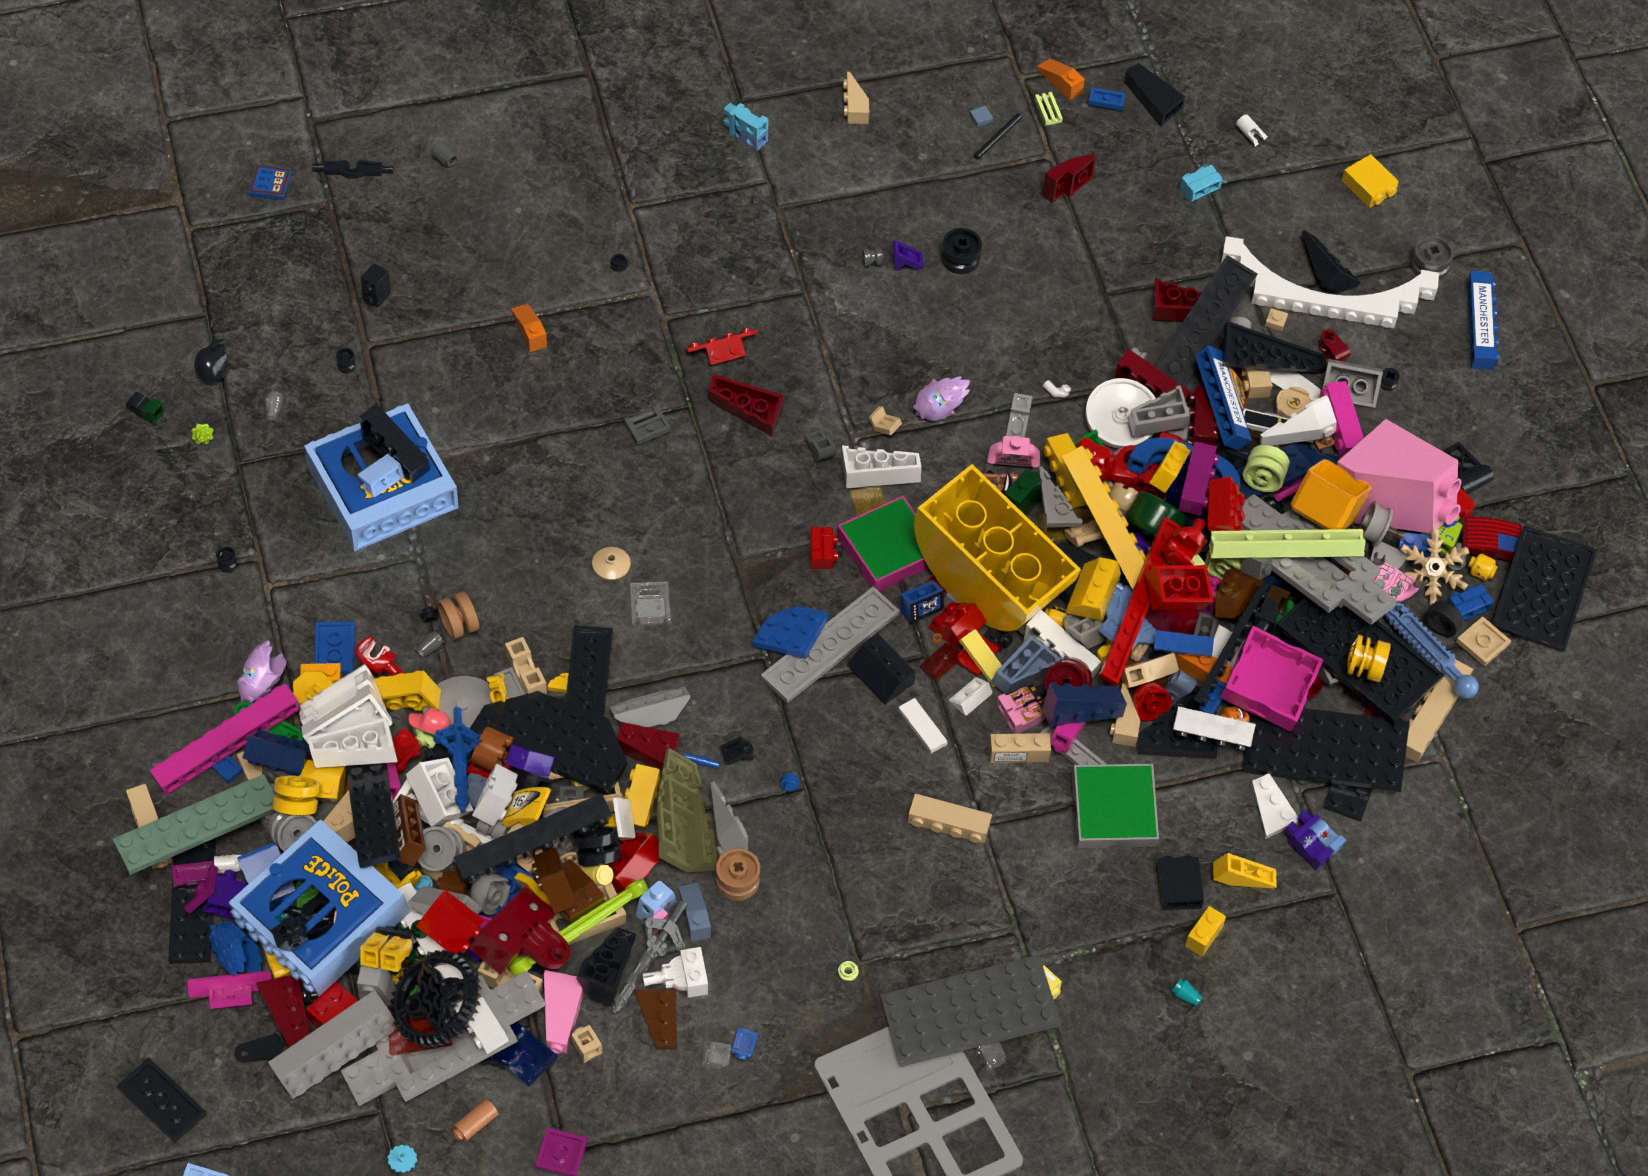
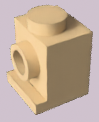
[571,1025,602,1063]

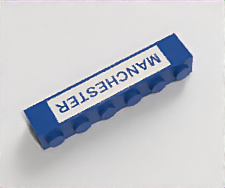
[1467,271,1499,370]
[1195,345,1252,451]

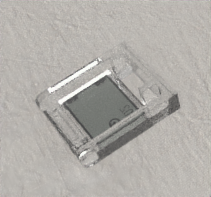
[630,581,671,626]

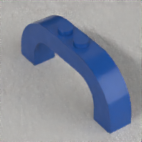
[1127,438,1240,488]

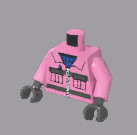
[984,436,1040,474]

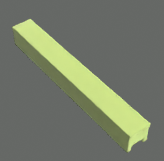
[1209,529,1366,558]

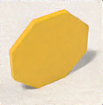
[293,671,333,704]

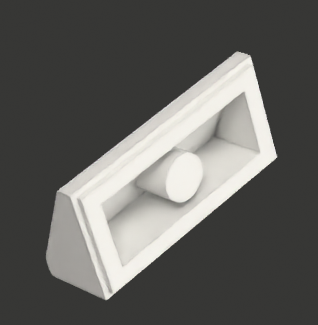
[949,677,992,715]
[613,798,636,841]

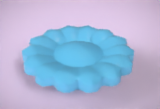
[388,1145,417,1173]

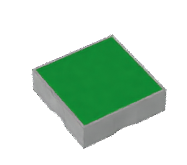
[1071,764,1159,848]

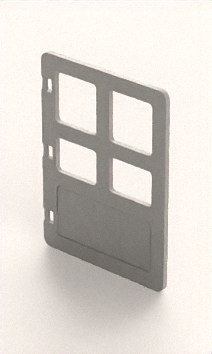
[814,1027,1023,1176]

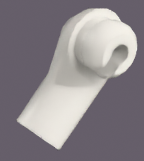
[1043,380,1071,398]

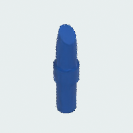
[685,753,721,769]

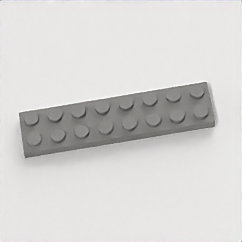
[761,587,900,703]

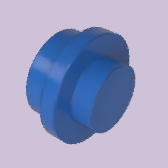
[780,773,800,791]

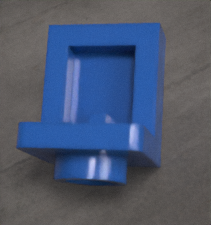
[730,1027,759,1060]

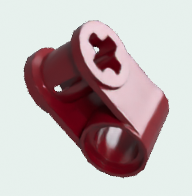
[1318,329,1351,361]

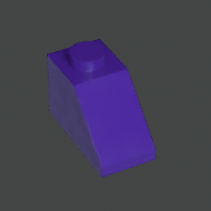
[505,745,555,776]

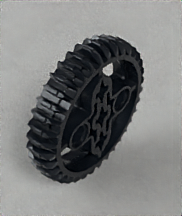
[389,950,482,1048]

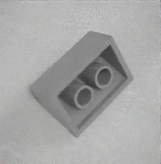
[1322,359,1383,408]

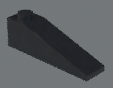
[1302,230,1360,293]

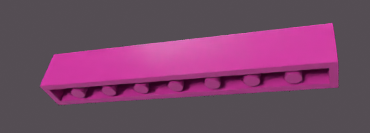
[150,684,301,796]

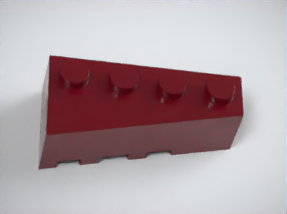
[1153,278,1202,322]
[1115,348,1191,404]
[708,374,784,437]
[1188,386,1218,446]
[256,975,310,1049]

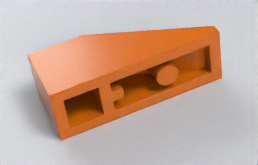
[1036,58,1085,100]
[511,304,547,352]

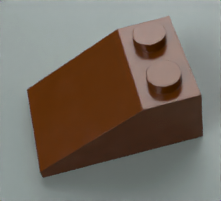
[536,859,605,925]

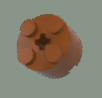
[471,727,514,771]

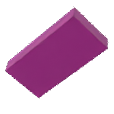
[172,861,214,887]

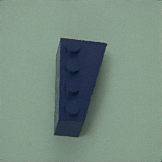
[1042,682,1127,726]

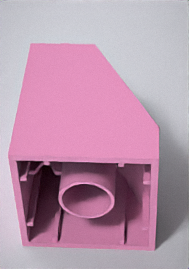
[1337,419,1461,533]

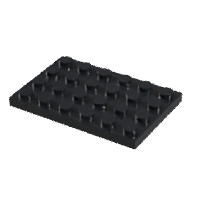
[1492,525,1598,652]

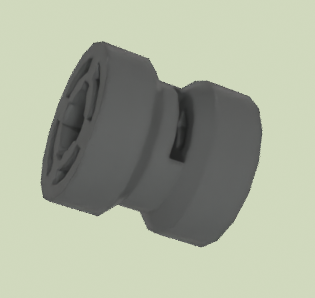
[862,247,883,267]

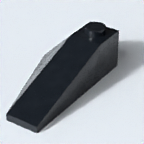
[576,927,636,1006]

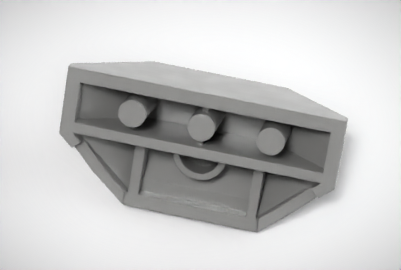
[1062,614,1107,649]
[610,687,690,728]

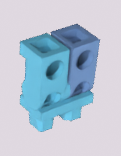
[724,103,768,151]

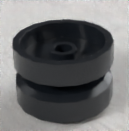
[941,228,982,274]
[574,826,621,866]

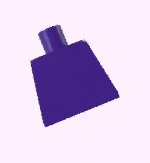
[202,870,245,920]

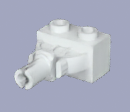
[642,947,708,998]

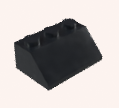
[847,633,916,705]

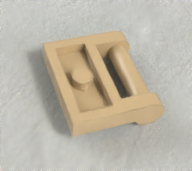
[1064,520,1105,547]

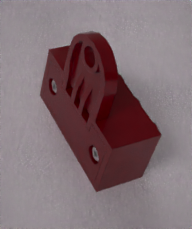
[469,886,570,975]

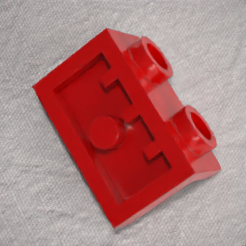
[392,726,422,773]

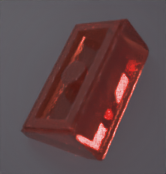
[920,643,960,681]

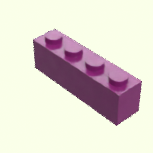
[1179,442,1219,515]

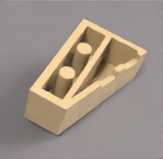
[323,790,355,843]

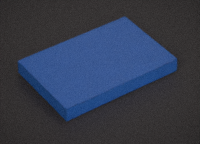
[314,621,355,675]

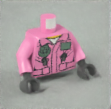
[1371,552,1427,602]

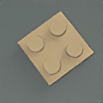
[1456,616,1511,666]

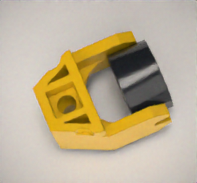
[373,860,422,889]

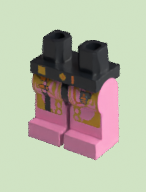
[997,683,1047,734]

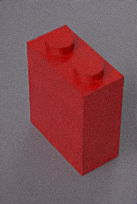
[416,889,484,954]

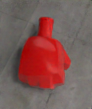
[1162,518,1206,565]
[354,636,406,676]

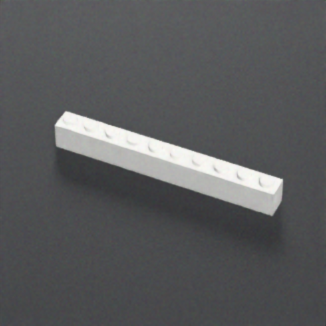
[398,882,509,1054]

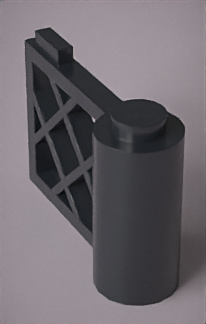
[1442,442,1494,494]

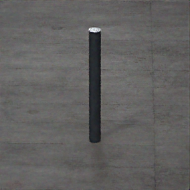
[974,113,1022,160]

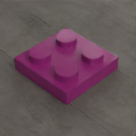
[535,1127,588,1176]

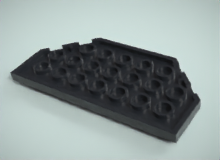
[469,691,627,795]

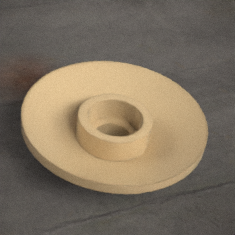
[592,547,631,580]

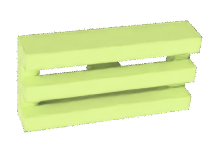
[1035,92,1062,126]

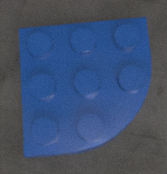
[752,606,829,659]

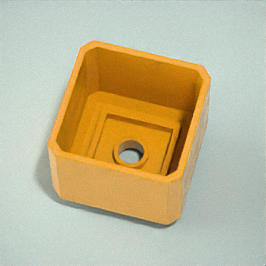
[1291,459,1372,530]

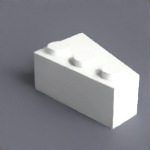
[472,764,518,826]

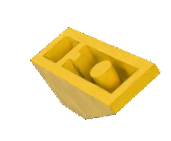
[1213,853,1277,889]

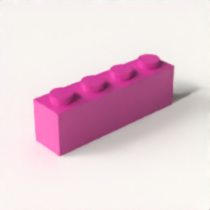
[1320,381,1364,457]

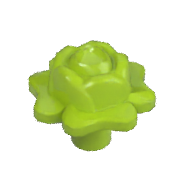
[192,424,213,444]

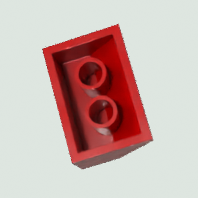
[603,833,661,894]

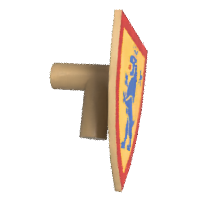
[1229,367,1246,409]

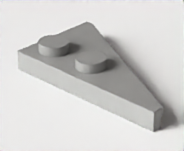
[1038,467,1083,527]

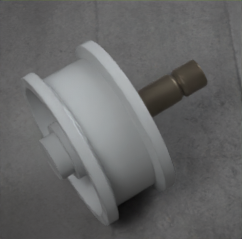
[1358,501,1404,547]

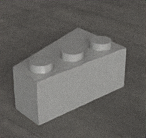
[357,965,398,1014]

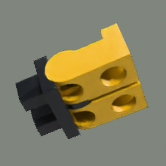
[360,926,414,972]

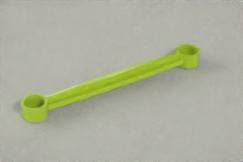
[509,878,649,977]

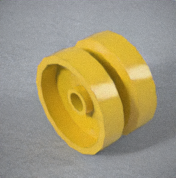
[272,776,320,815]

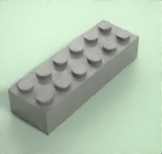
[268,990,397,1099]

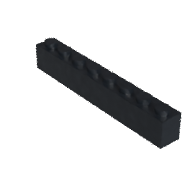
[452,793,612,884]

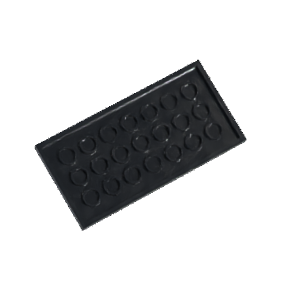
[1275,596,1444,724]
[1243,708,1410,792]

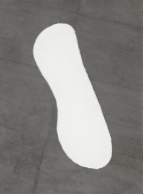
[1256,369,1321,401]

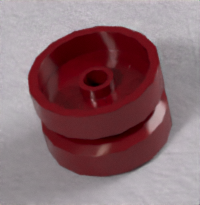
[1044,657,1093,691]

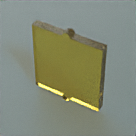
[850,486,885,516]

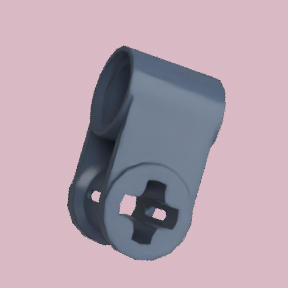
[1165,670,1197,701]

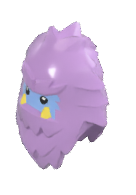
[913,376,970,421]
[237,641,286,704]

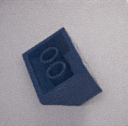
[242,729,311,776]

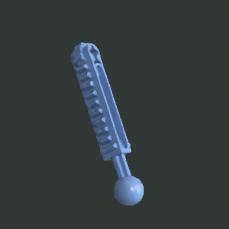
[1386,603,1479,699]

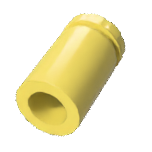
[580,865,613,885]

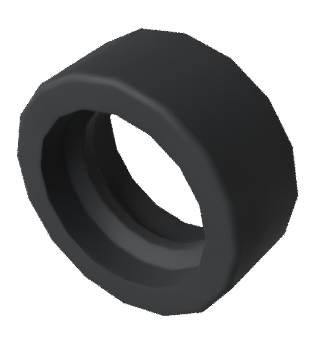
[1424,601,1463,637]

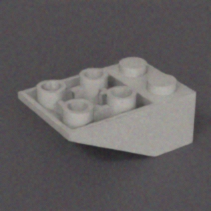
[408,886,483,915]

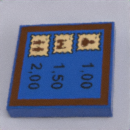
[248,164,292,200]

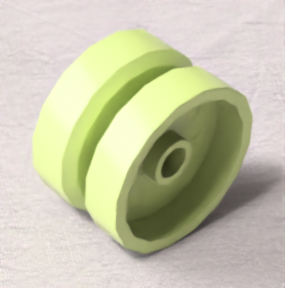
[1243,445,1290,492]

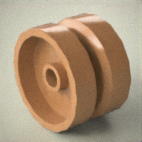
[437,591,480,640]
[716,848,760,901]

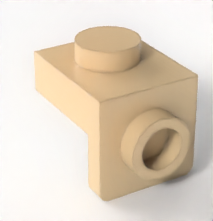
[869,406,902,435]

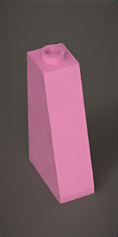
[544,970,585,1054]

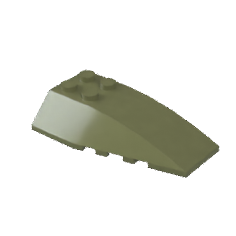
[656,748,717,872]

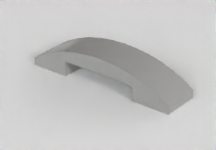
[1006,393,1033,438]

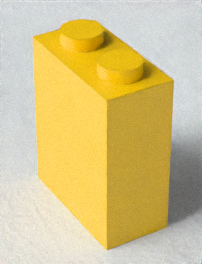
[1342,154,1399,208]

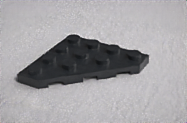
[1138,686,1217,758]

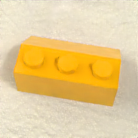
[1066,557,1121,621]

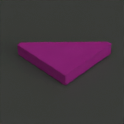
[184,864,218,913]

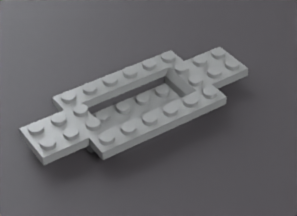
[1242,494,1398,625]
[341,971,546,1106]

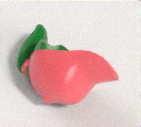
[408,708,452,737]

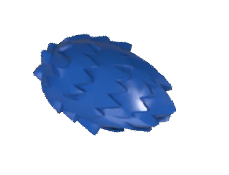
[209,921,263,975]

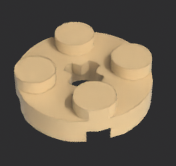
[1276,387,1313,418]

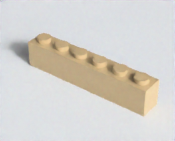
[1406,659,1473,763]

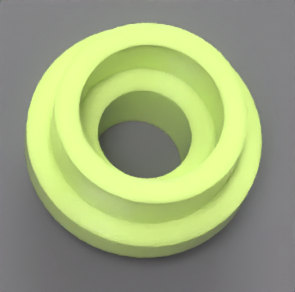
[838,961,859,981]

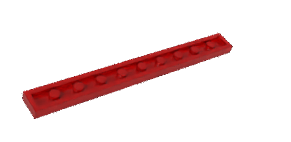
[1099,517,1181,686]

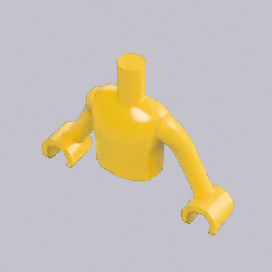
[487,673,509,703]

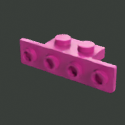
[187,971,272,1009]

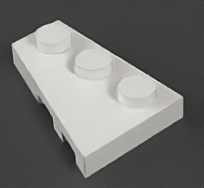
[1251,774,1299,839]

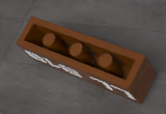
[393,794,426,866]

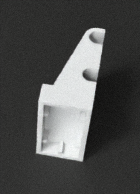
[299,664,393,744]

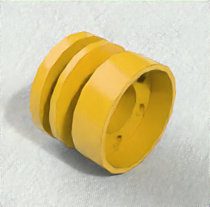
[1347,634,1391,683]

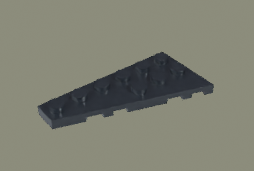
[1222,321,1326,373]

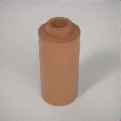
[452,1099,499,1142]

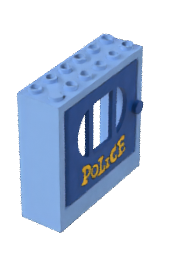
[304,404,459,552]
[228,819,410,996]

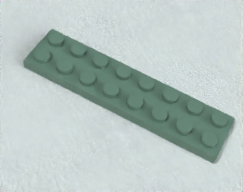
[113,774,276,875]

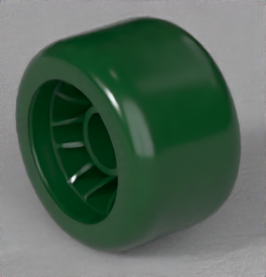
[1124,490,1187,539]

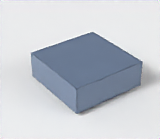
[970,106,993,127]

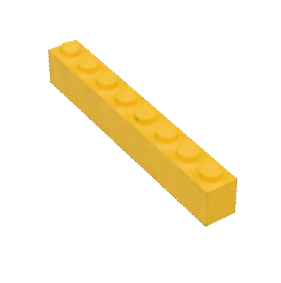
[1062,446,1146,590]

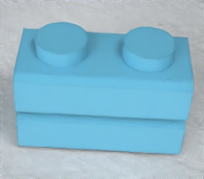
[1180,165,1223,202]

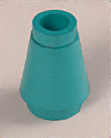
[1171,978,1203,1007]

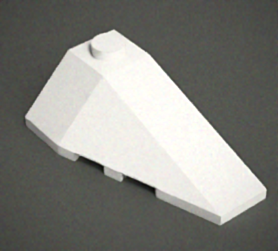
[1259,395,1337,446]

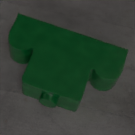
[1004,469,1042,516]

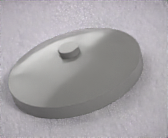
[423,676,493,745]

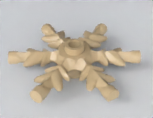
[1400,529,1469,605]

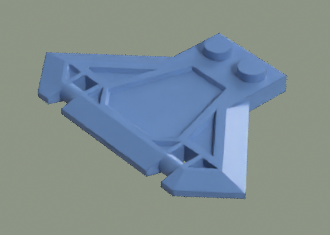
[1098,578,1156,651]

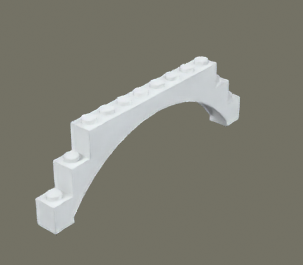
[1221,236,1439,328]

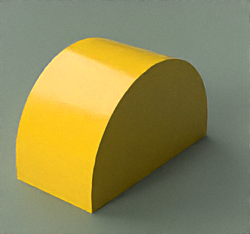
[914,464,1081,631]

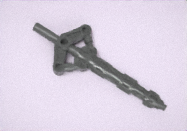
[611,900,688,1014]

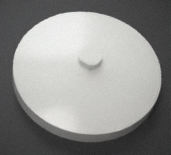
[1085,378,1156,449]

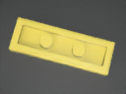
[959,629,1002,688]

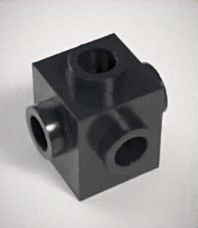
[271,917,309,952]

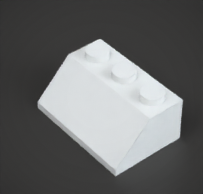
[406,758,473,827]

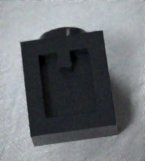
[983,627,1013,652]
[720,736,754,765]

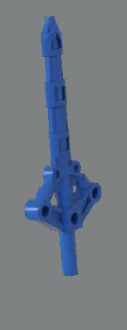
[433,707,481,813]

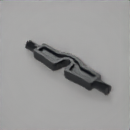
[312,160,393,179]

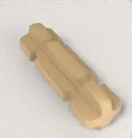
[1130,643,1150,662]

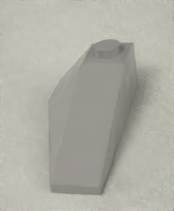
[710,782,748,857]

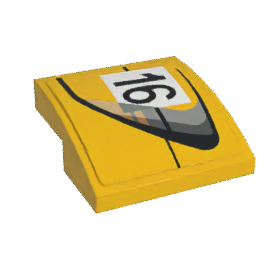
[501,787,551,828]

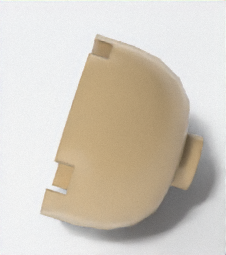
[1108,483,1138,517]

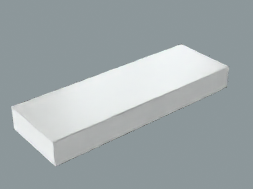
[898,698,948,753]

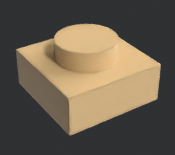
[1265,308,1288,331]

